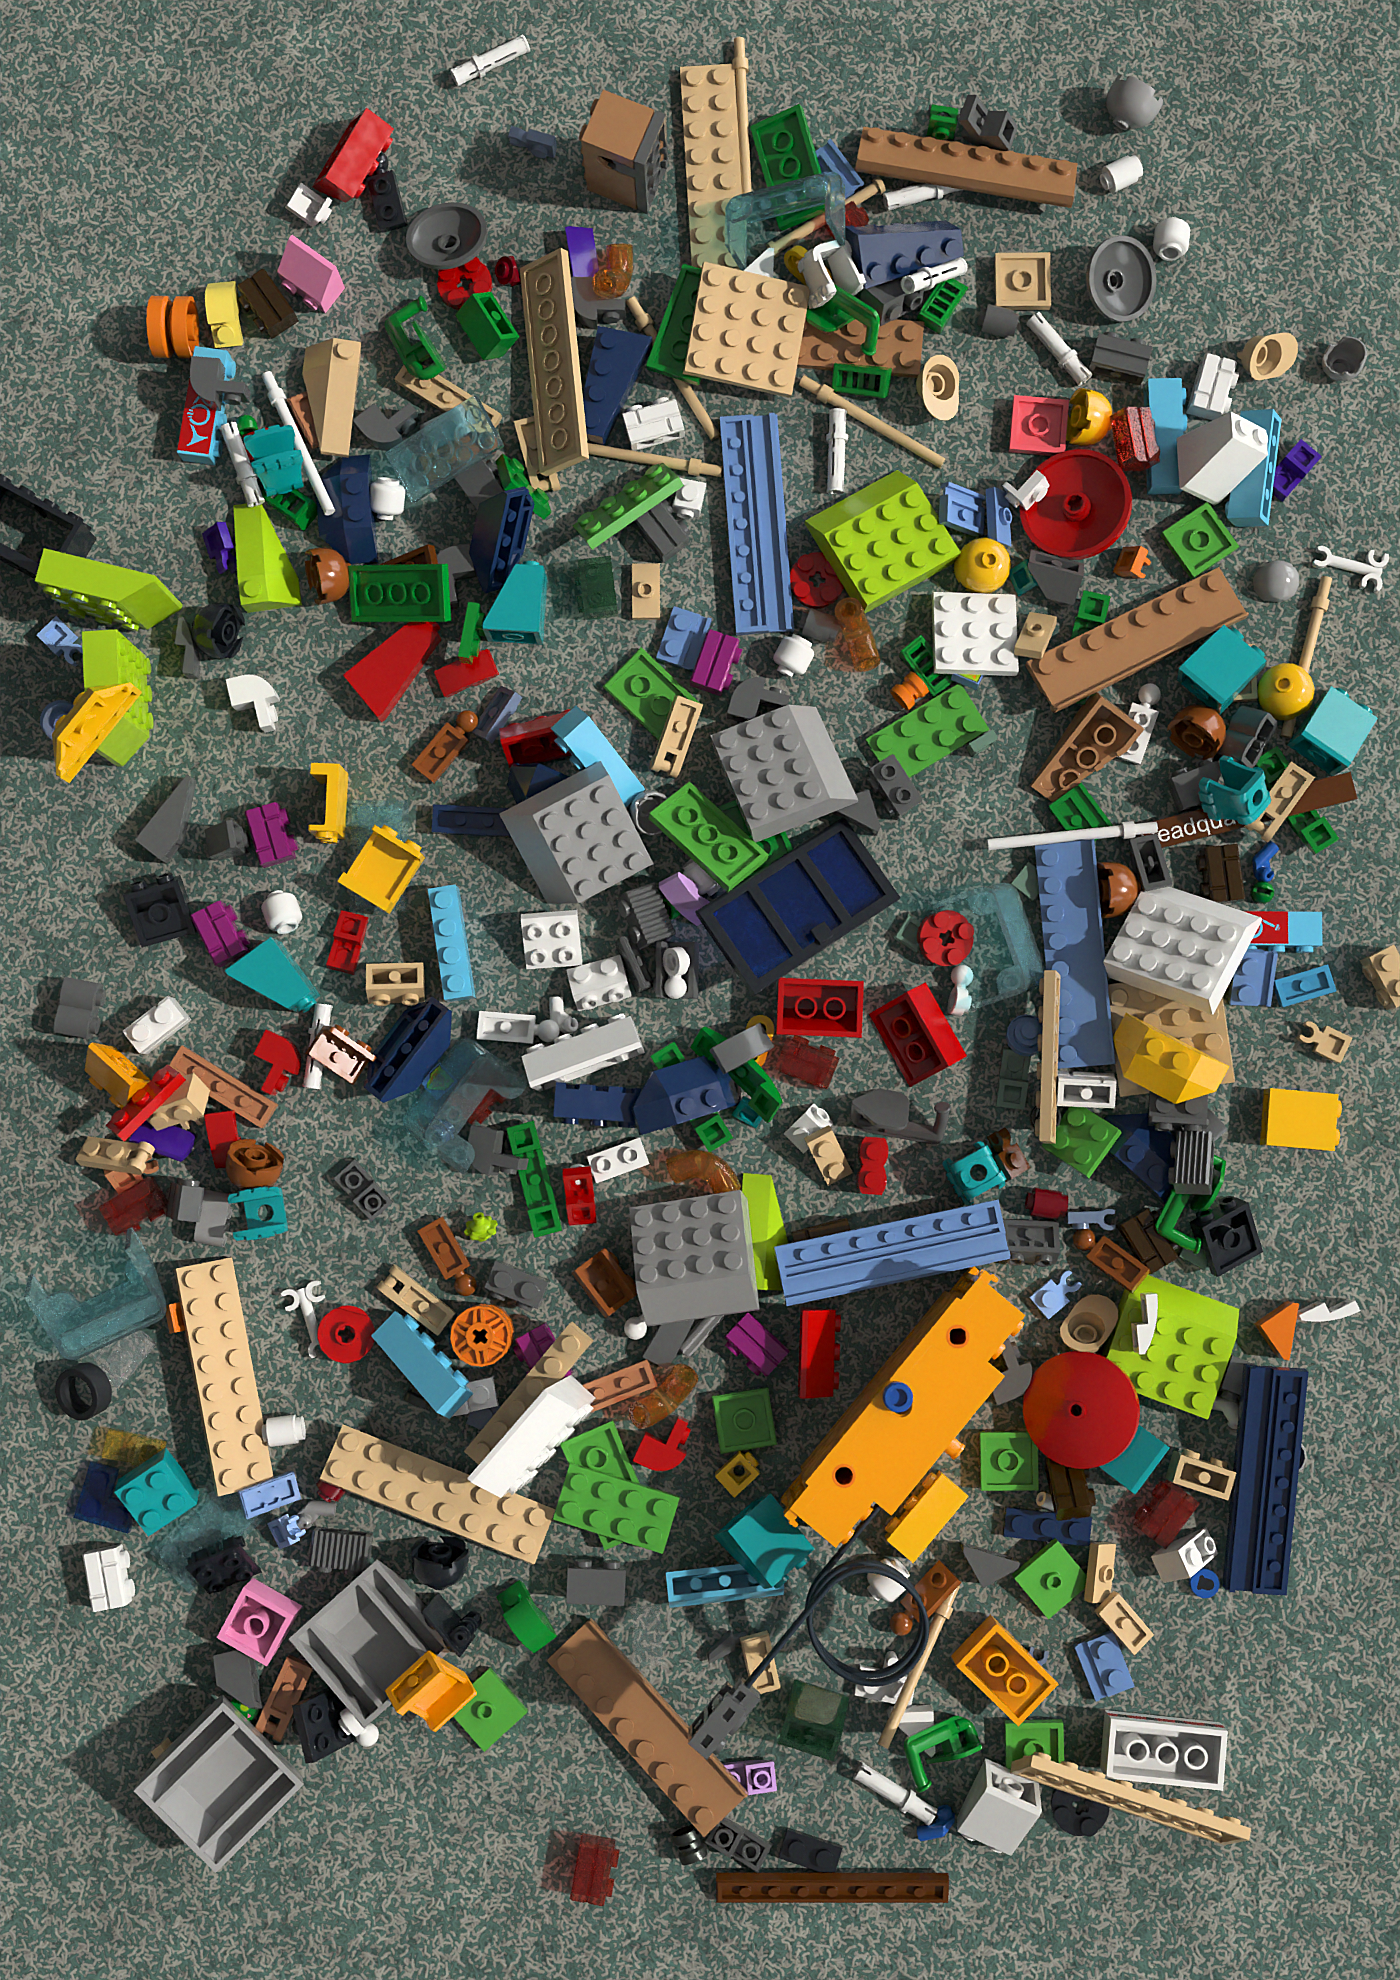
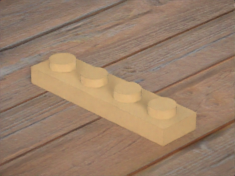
[395,365,502,435]

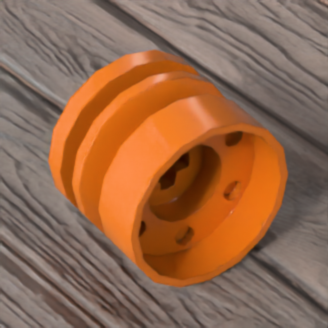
[450,1303,515,1367]

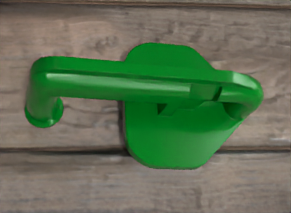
[806,284,880,356]
[384,295,447,380]
[1155,1155,1226,1254]
[904,1716,983,1792]

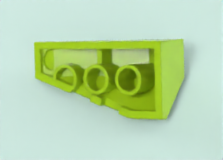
[233,503,302,613]
[742,1173,788,1290]

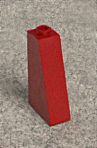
[343,622,442,723]

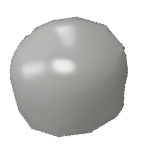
[1321,336,1368,381]
[1253,560,1299,603]
[630,790,667,836]

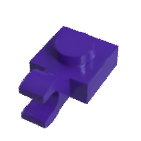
[202,522,237,574]

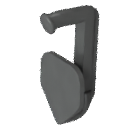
[850,1089,951,1144]

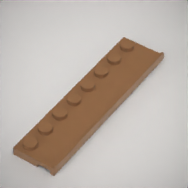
[855,127,1078,208]
[1025,567,1249,713]
[547,1618,749,1837]

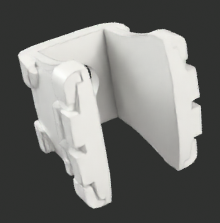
[798,239,866,309]

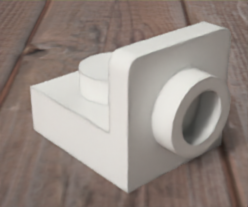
[672,478,706,520]

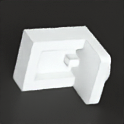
[285,183,332,227]
[1002,470,1050,511]
[784,1104,833,1154]

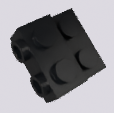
[123,873,197,948]
[1189,1196,1263,1277]

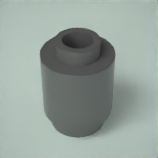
[977,304,1019,338]
[799,608,841,643]

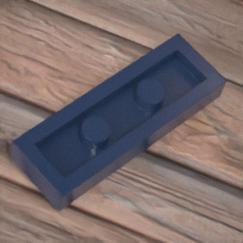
[431,804,512,838]
[1003,1506,1092,1546]

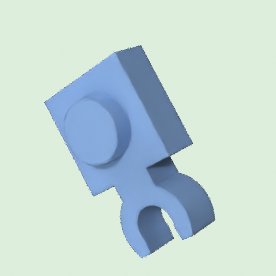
[37,616,83,667]
[1029,1270,1082,1319]
[267,1514,306,1549]

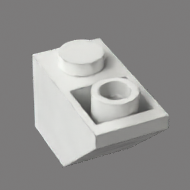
[1151,1527,1218,1583]

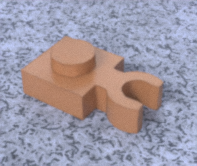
[103,1157,159,1194]

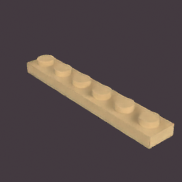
[1035,970,1061,1144]
[464,1322,594,1465]

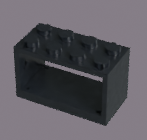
[0,474,97,579]

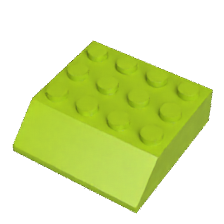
[804,470,961,616]
[35,548,183,632]
[82,629,154,767]
[1101,1275,1239,1420]

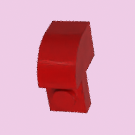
[253,1029,301,1096]
[633,1415,691,1471]

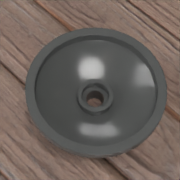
[406,202,488,270]
[1086,235,1156,322]

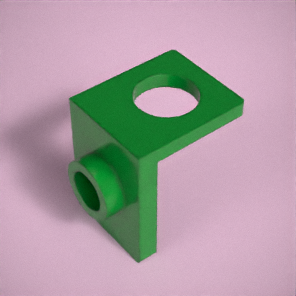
[926,104,958,140]

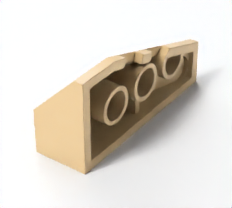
[302,338,361,458]

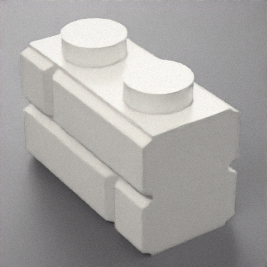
[1186,353,1239,421]
[622,397,685,451]
[123,996,191,1055]
[1057,1071,1116,1108]
[82,1544,135,1612]

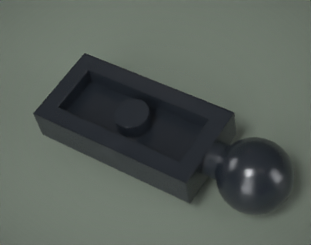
[367,152,408,233]

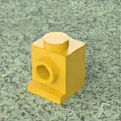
[715,1451,760,1498]

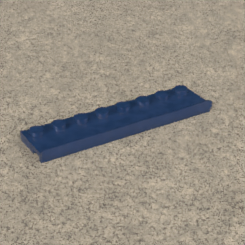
[1223,1364,1309,1596]

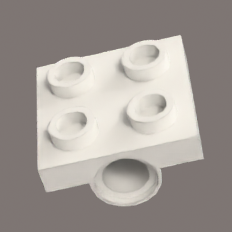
[521,910,582,969]

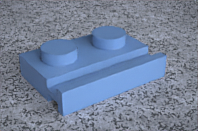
[815,138,864,207]
[939,482,985,536]
[656,606,712,672]
[1228,949,1278,1007]
[1073,1631,1135,1702]

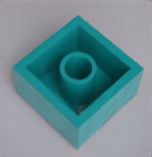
[114,1448,199,1537]

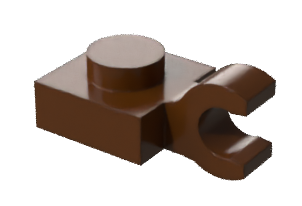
[987,1127,1031,1182]

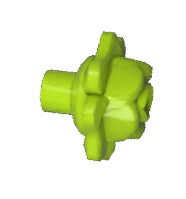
[464,1212,498,1242]

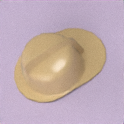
[1237,333,1298,380]
[916,355,959,421]
[1060,1294,1118,1353]

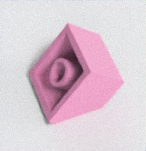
[277,235,345,313]
[217,1578,302,1666]

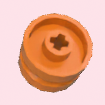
[146,296,200,359]

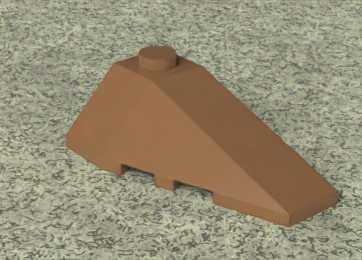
[1030,692,1144,802]

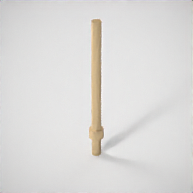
[732,37,752,199]
[626,297,720,441]
[799,375,945,468]
[588,443,723,477]
[1280,576,1332,738]
[877,1586,960,1749]

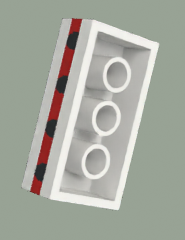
[1100,1710,1228,1791]

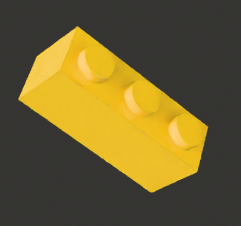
[885,1470,969,1563]

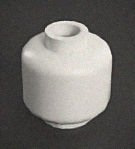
[1153,217,1190,261]
[370,477,405,520]
[773,634,814,678]
[683,859,721,896]
[261,890,302,934]
[867,1558,910,1602]

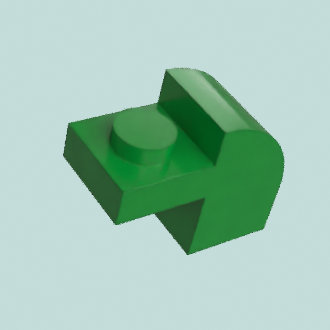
[496,1580,557,1653]

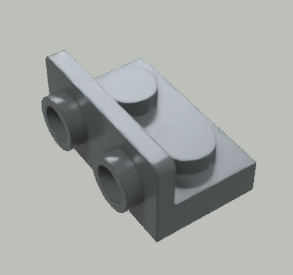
[1148,1091,1209,1132]
[1000,1219,1060,1267]

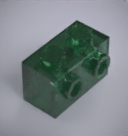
[573,555,618,620]

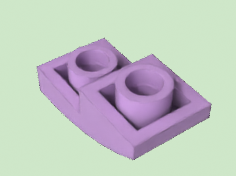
[658,872,717,926]
[722,1760,777,1795]

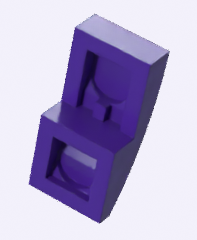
[1272,439,1322,502]

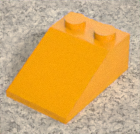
[85,1042,151,1109]
[951,1614,1058,1727]

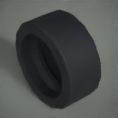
[55,1362,112,1421]

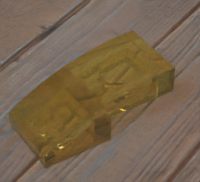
[101,1428,166,1466]

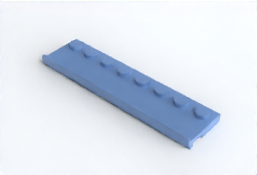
[720,413,794,635]
[1035,839,1116,1069]
[774,1200,1011,1306]

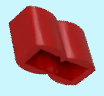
[856,1137,888,1195]

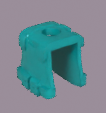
[244,425,304,497]
[1198,755,1271,825]
[942,1141,1007,1206]
[228,1186,288,1241]

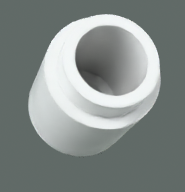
[1100,155,1143,193]
[262,1415,306,1447]

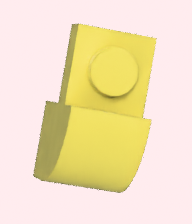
[205,281,243,348]

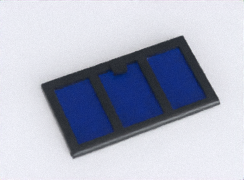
[695,817,901,997]

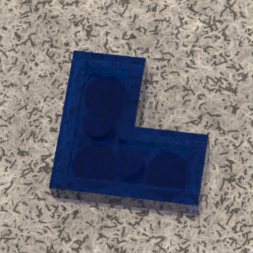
[73,1461,134,1534]

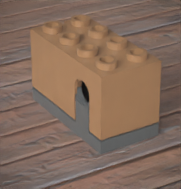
[579,90,668,214]

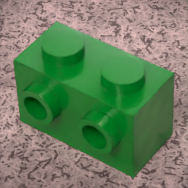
[455,292,519,360]

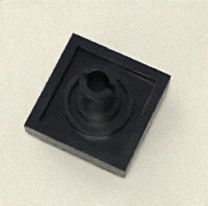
[292,1687,354,1763]

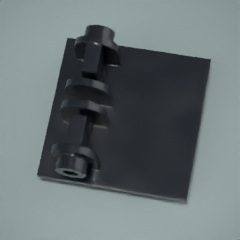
[185,1535,262,1594]
[421,1592,482,1657]

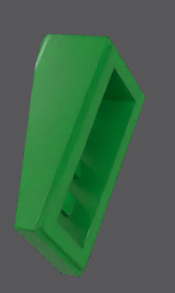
[917,278,968,334]
[831,363,892,398]
[261,488,318,531]
[899,635,954,698]

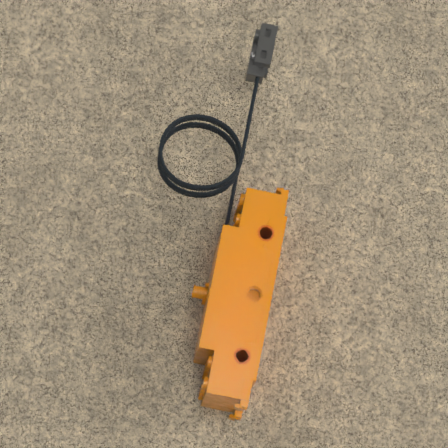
[688,1266,1025,1760]

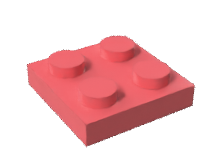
[1008,395,1069,456]

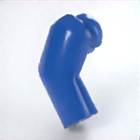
[1252,841,1279,882]
[917,1805,955,1841]

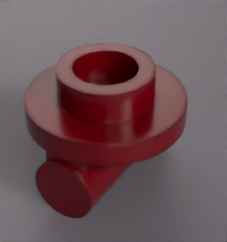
[495,256,521,286]

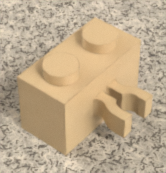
[147,1073,210,1131]

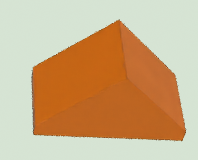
[1254,1301,1299,1360]

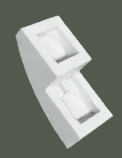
[1131,1292,1158,1354]
[1297,1299,1360,1322]

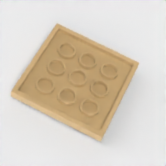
[683,262,810,398]
[1108,982,1235,1097]

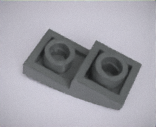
[172,617,200,679]
[710,1023,774,1075]
[333,1158,393,1221]
[642,1320,694,1369]
[705,1817,773,1872]

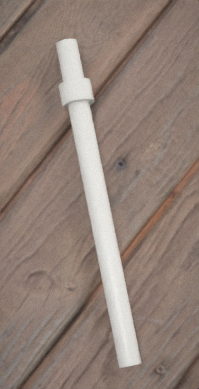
[262,371,335,515]
[987,821,1158,850]

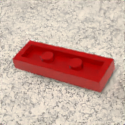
[105,1064,186,1142]

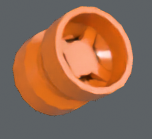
[890,671,929,711]

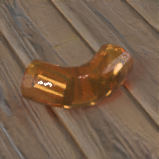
[592,244,633,299]
[835,597,881,672]
[666,1149,741,1194]
[629,1364,698,1429]

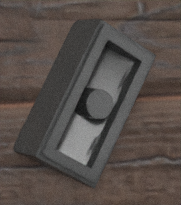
[615,936,653,994]

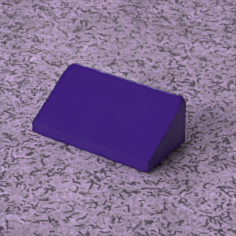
[565,226,601,282]
[129,1120,196,1162]

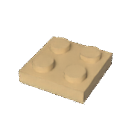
[994,252,1051,310]

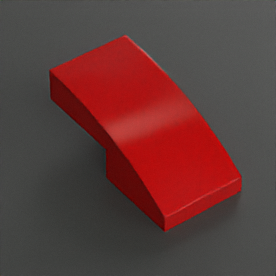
[434,649,499,697]
[326,910,369,975]
[204,1110,241,1169]
[563,1166,597,1226]

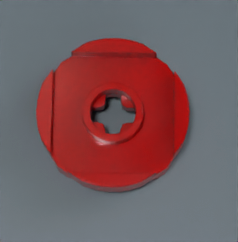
[437,257,493,311]
[790,552,844,609]
[917,910,974,966]
[317,1305,375,1364]

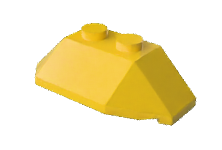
[52,682,142,783]
[1113,1012,1229,1104]

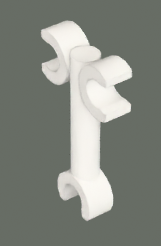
[1312,546,1389,593]
[281,1280,325,1358]

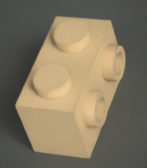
[1360,945,1400,1010]
[366,963,425,1006]
[1166,1448,1236,1500]

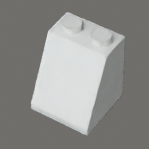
[1177,412,1268,505]
[957,1758,1042,1856]

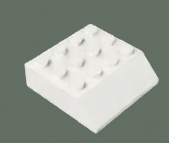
[1103,887,1262,1015]
[521,1013,645,1092]
[467,1375,595,1498]

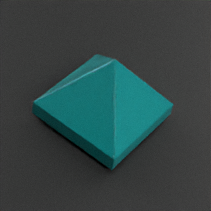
[1009,559,1038,597]
[732,1096,762,1128]

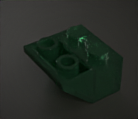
[777,1678,849,1762]

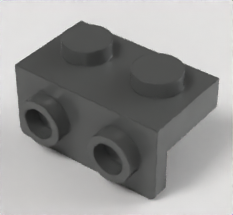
[866,754,923,820]
[653,941,699,999]

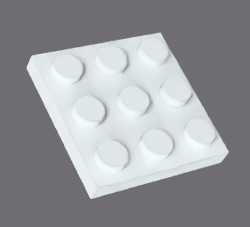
[931,592,1019,676]

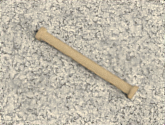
[766,177,886,258]

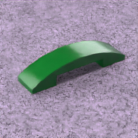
[1070,590,1111,705]
[1255,746,1339,855]
[690,1027,783,1123]
[650,1042,733,1153]
[506,1121,562,1238]

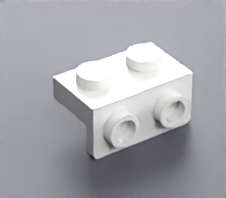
[566,955,632,1011]

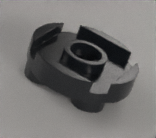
[1050,1788,1110,1837]

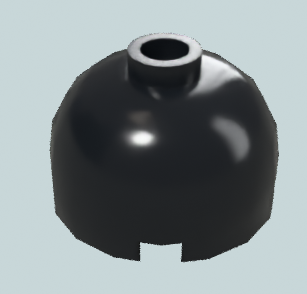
[192,603,245,659]
[411,1536,469,1590]

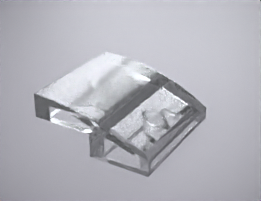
[79,1307,157,1389]

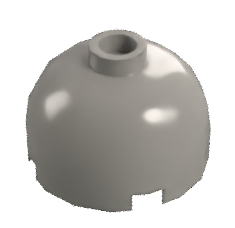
[1106,75,1163,130]

